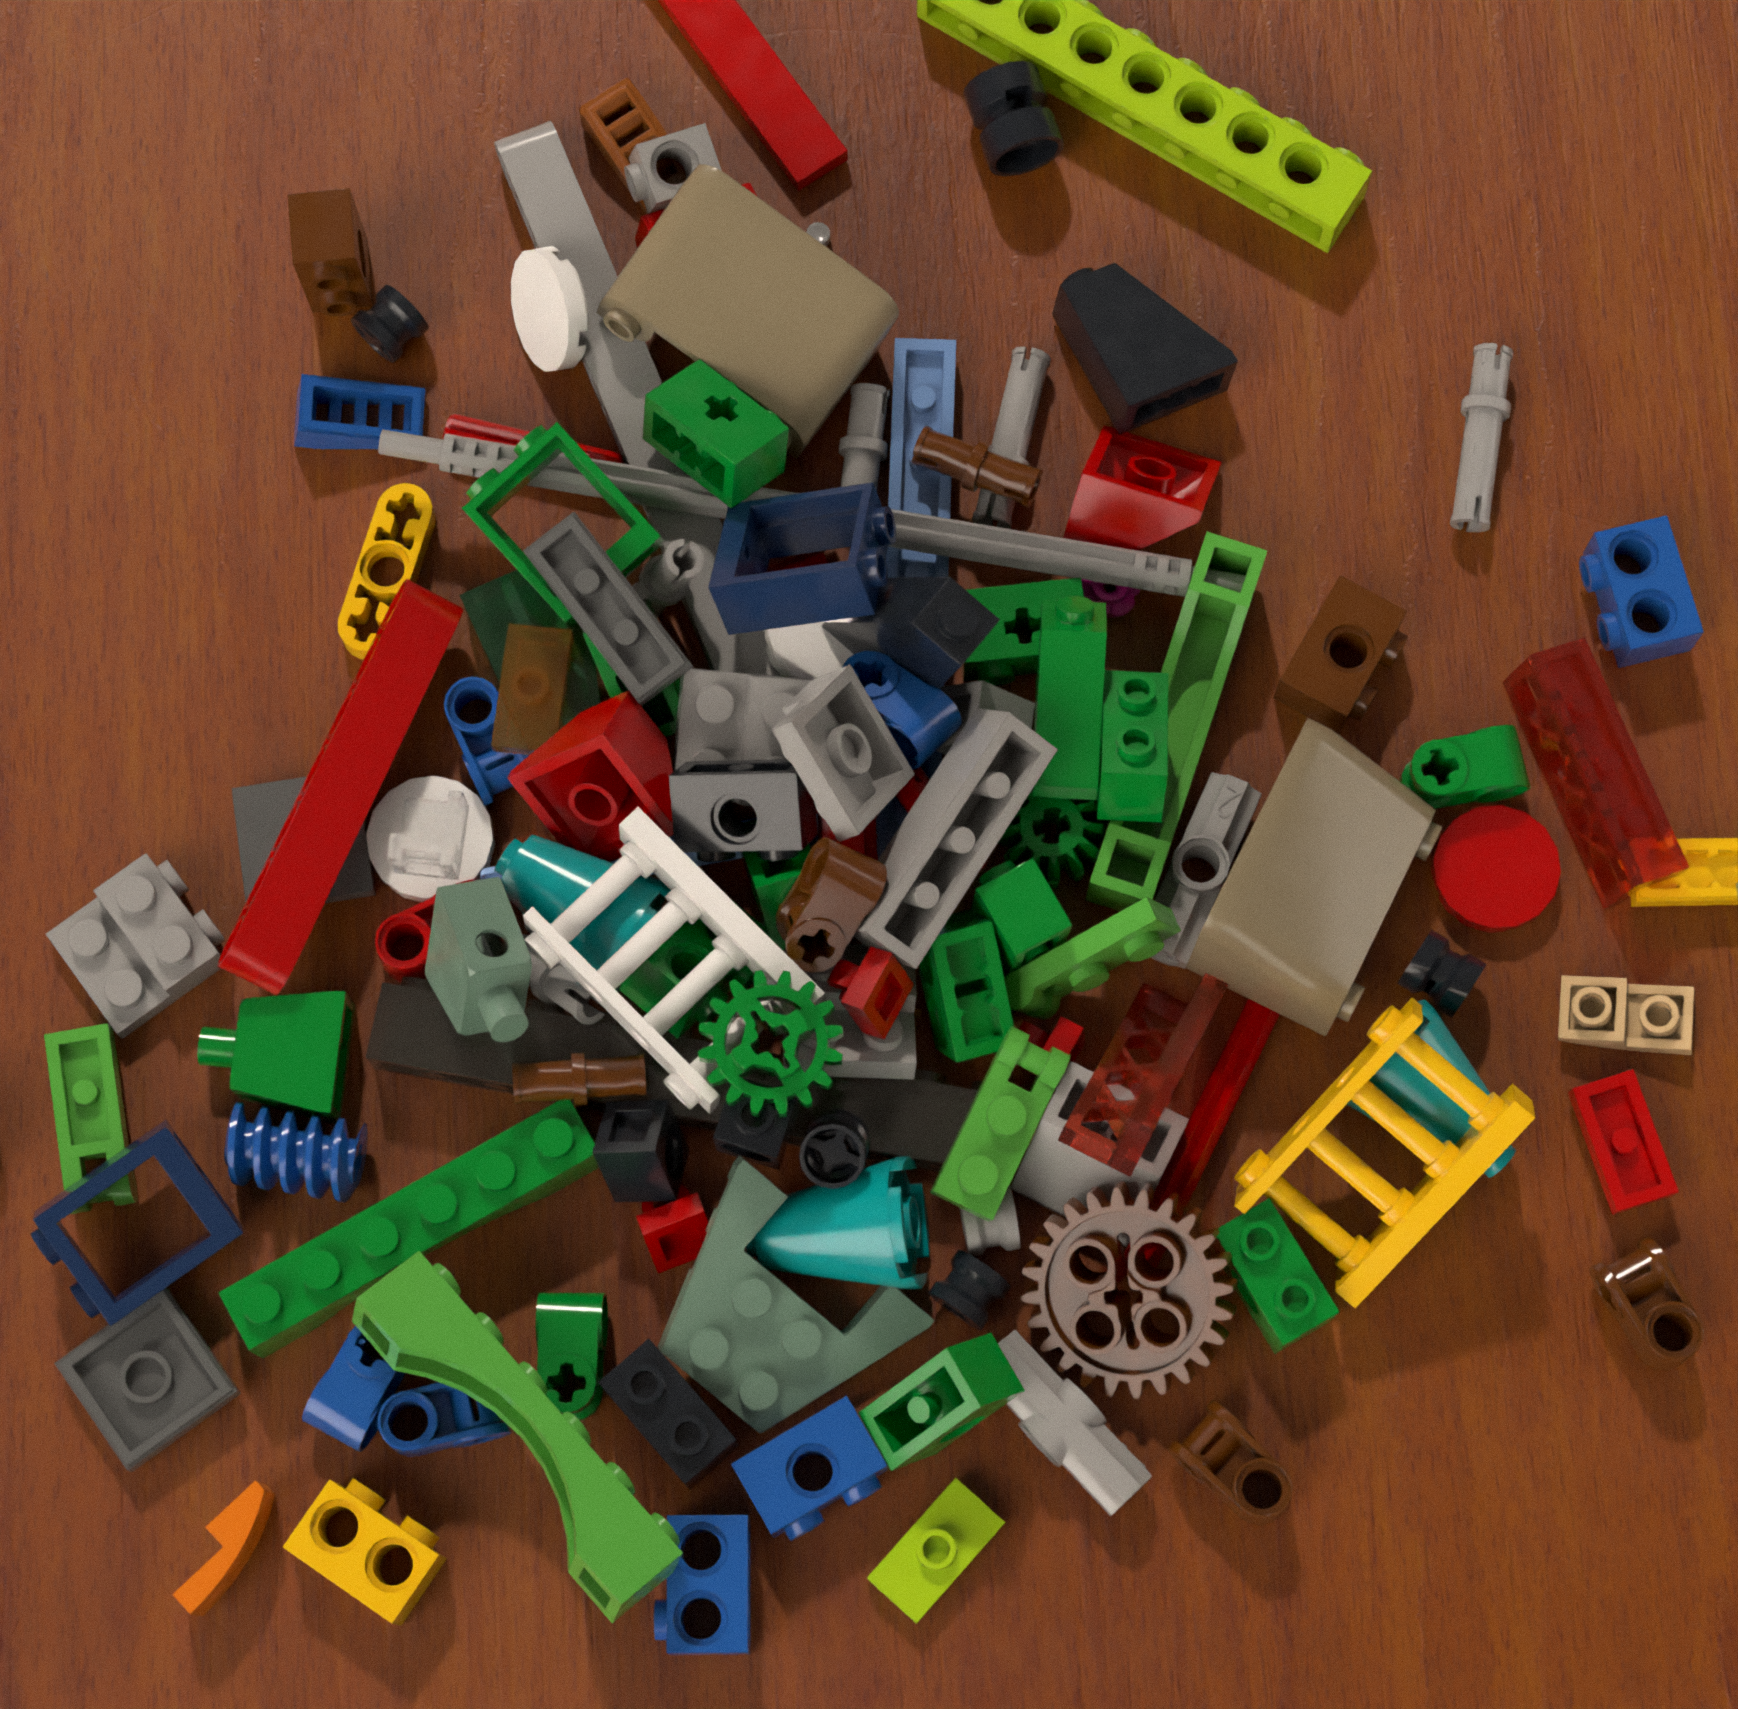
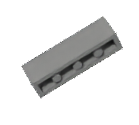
[853,708,1058,969]

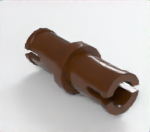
[911,426,1043,507]
[512,1052,647,1105]

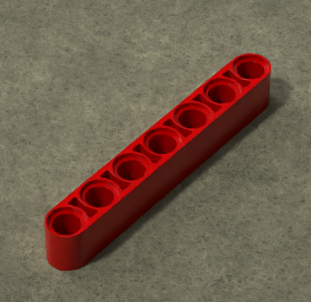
[217,579,463,995]

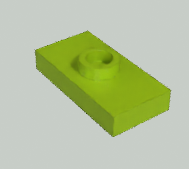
[867,1477,1005,1624]

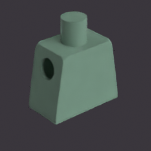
[424,877,532,1042]

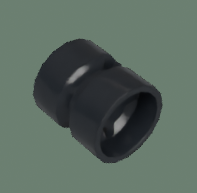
[964,61,1064,177]

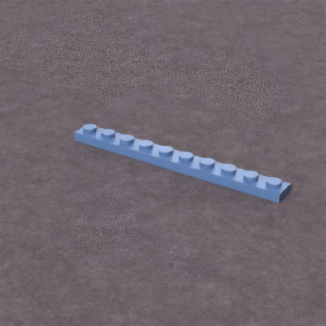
[876,338,956,859]

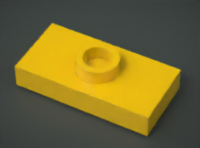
[1627,838,1738,907]

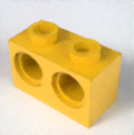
[283,1478,447,1626]

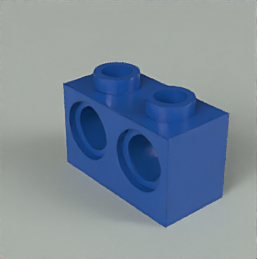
[1579,515,1704,668]
[654,1515,751,1655]

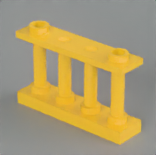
[1234,998,1535,1309]

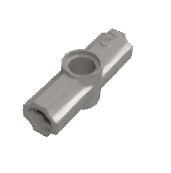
[1150,772,1262,969]
[998,1330,1152,1517]

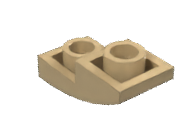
[1558,975,1695,1055]

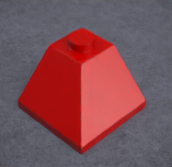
[1063,425,1222,551]
[507,690,674,862]

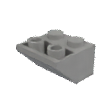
[1011,1061,1189,1248]

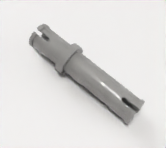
[1450,343,1514,532]
[972,346,1051,529]

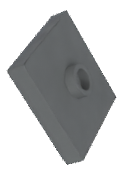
[232,777,376,903]
[54,1287,241,1472]

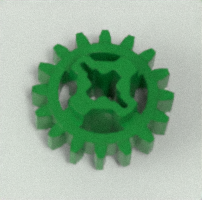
[698,970,844,1118]

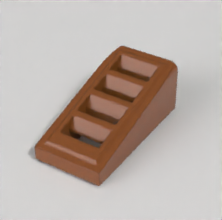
[579,77,686,214]

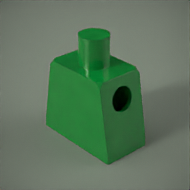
[197,991,355,1124]

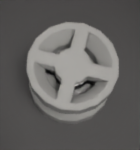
[959,1185,1021,1257]

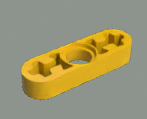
[338,483,436,660]

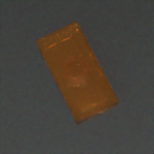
[491,623,574,755]

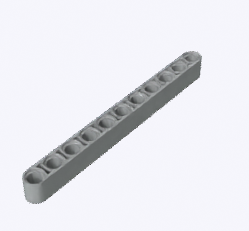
[494,121,781,676]

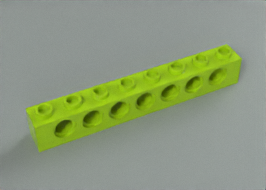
[917,0,1372,253]

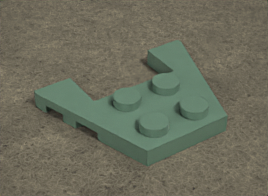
[657,1155,935,1434]

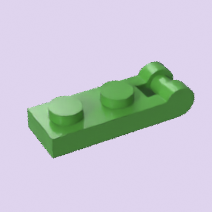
[1004,897,1181,1020]
[44,1023,138,1214]
[930,1026,1071,1222]

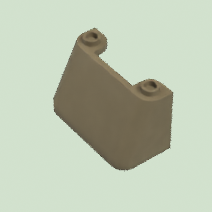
[596,164,899,459]
[1186,718,1442,1037]

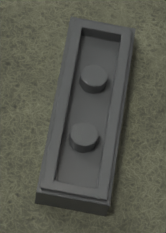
[523,512,693,706]

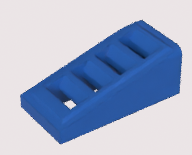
[294,374,425,449]

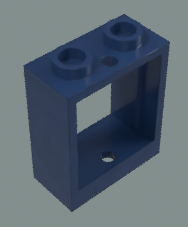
[708,482,896,635]
[30,1120,243,1326]

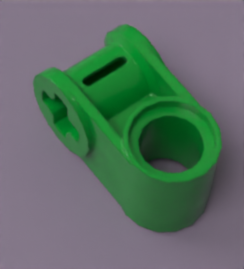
[1400,725,1531,810]
[535,1293,608,1421]

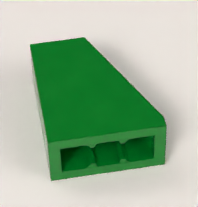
[1032,595,1107,800]

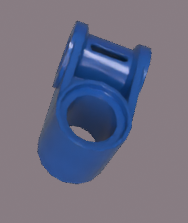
[842,651,962,770]
[444,676,531,806]
[302,1326,406,1452]
[378,1382,512,1457]

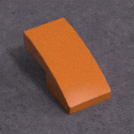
[172,1480,276,1617]

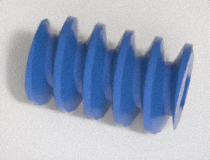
[224,1102,368,1203]

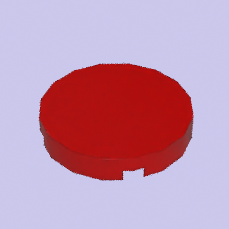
[1430,805,1561,933]

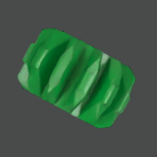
[998,790,1105,889]

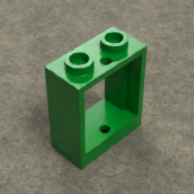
[462,422,665,627]

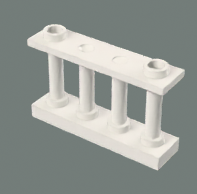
[523,807,825,1114]

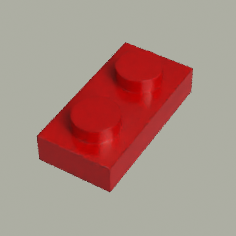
[1568,1069,1679,1215]

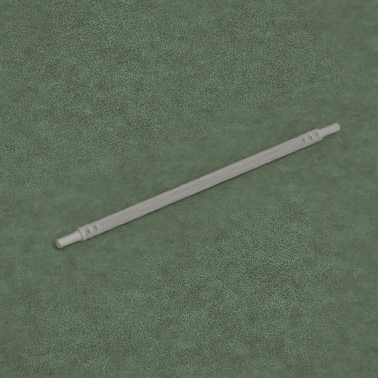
[378,429,1246,597]

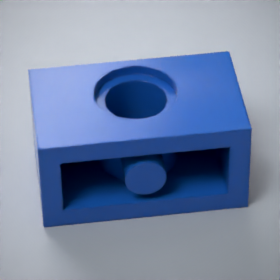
[731,1396,888,1541]

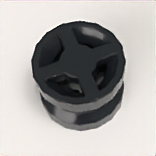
[350,284,429,363]
[928,1249,1011,1331]

